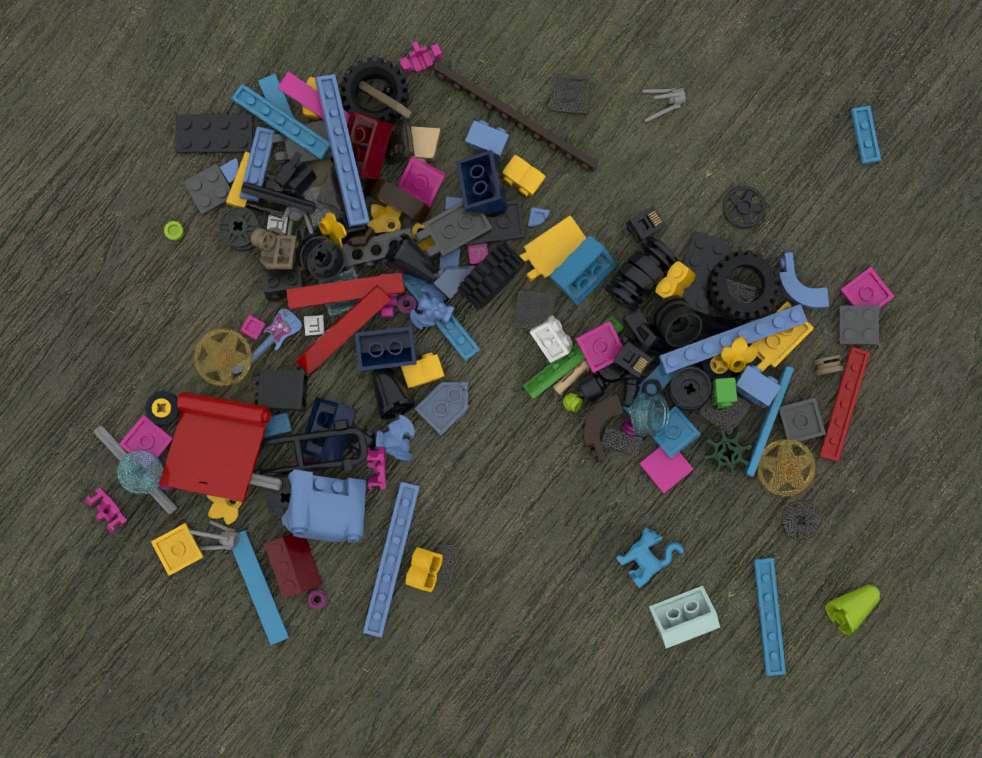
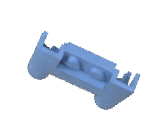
[282,470,366,543]

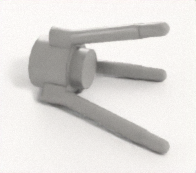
[642,88,686,122]
[282,206,313,236]
[189,520,239,550]

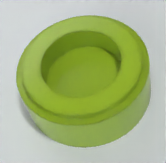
[164,221,184,241]

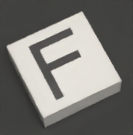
[267,214,289,234]
[304,315,325,336]

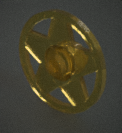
[194,329,252,386]
[757,439,816,496]

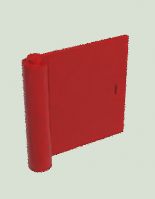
[159,392,271,502]

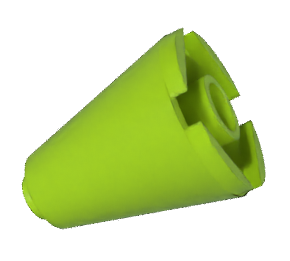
[825,584,880,635]

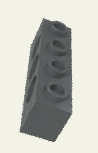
[342,228,413,272]

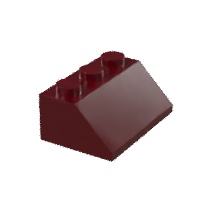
[347,111,394,179]
[264,534,322,599]

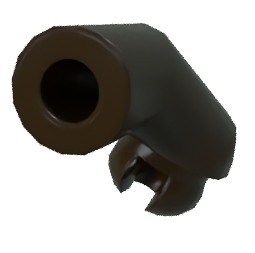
[347,226,375,247]

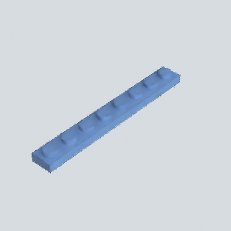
[315,74,369,227]
[658,304,807,374]
[363,482,420,638]

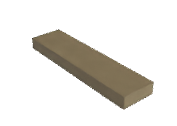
[358,81,412,118]

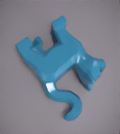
[616,528,684,588]

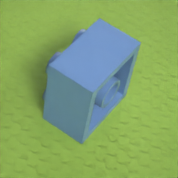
[735,365,781,408]

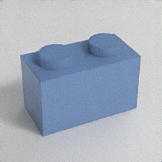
[465,120,509,159]

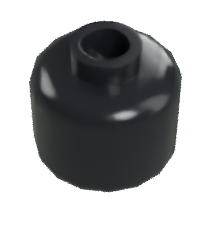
[577,373,607,402]
[348,429,376,457]

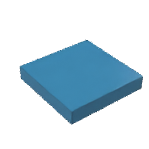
[646,406,701,459]

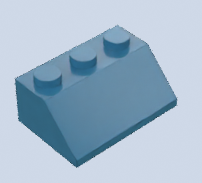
[550,236,617,306]

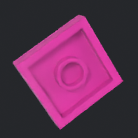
[398,156,446,207]
[839,267,895,308]
[575,320,623,373]
[119,415,173,469]
[639,447,693,493]

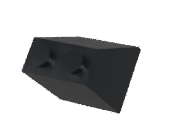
[255,369,308,411]

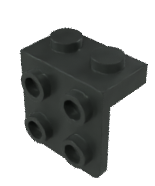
[261,259,304,302]

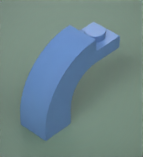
[776,252,829,310]

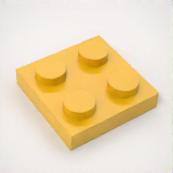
[151,523,204,576]

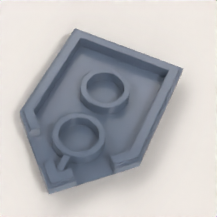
[414,382,468,436]

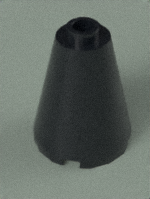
[383,233,438,282]
[372,368,415,420]

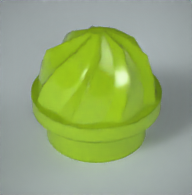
[563,393,583,413]

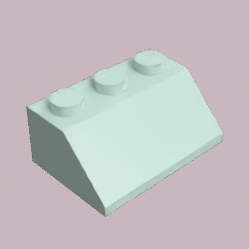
[649,586,720,649]

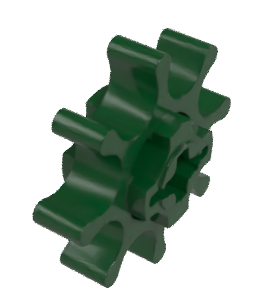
[704,428,752,476]

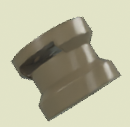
[251,228,276,251]

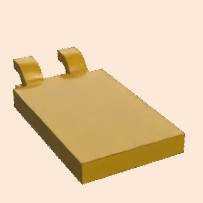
[520,215,587,282]
[749,301,814,373]

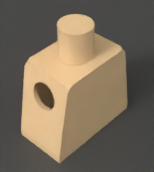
[404,126,441,163]

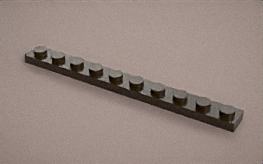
[433,62,598,172]

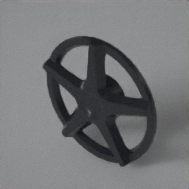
[723,186,766,228]

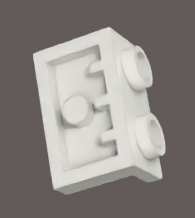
[530,315,573,363]

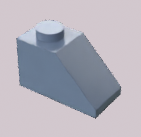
[434,265,475,299]

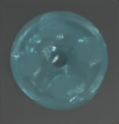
[629,393,669,437]
[117,451,164,494]

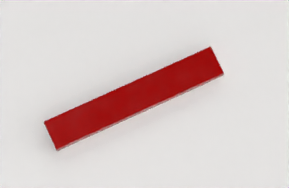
[286,273,404,309]
[296,284,391,374]
[819,347,870,462]

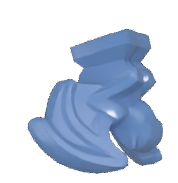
[410,283,454,330]
[375,415,415,461]

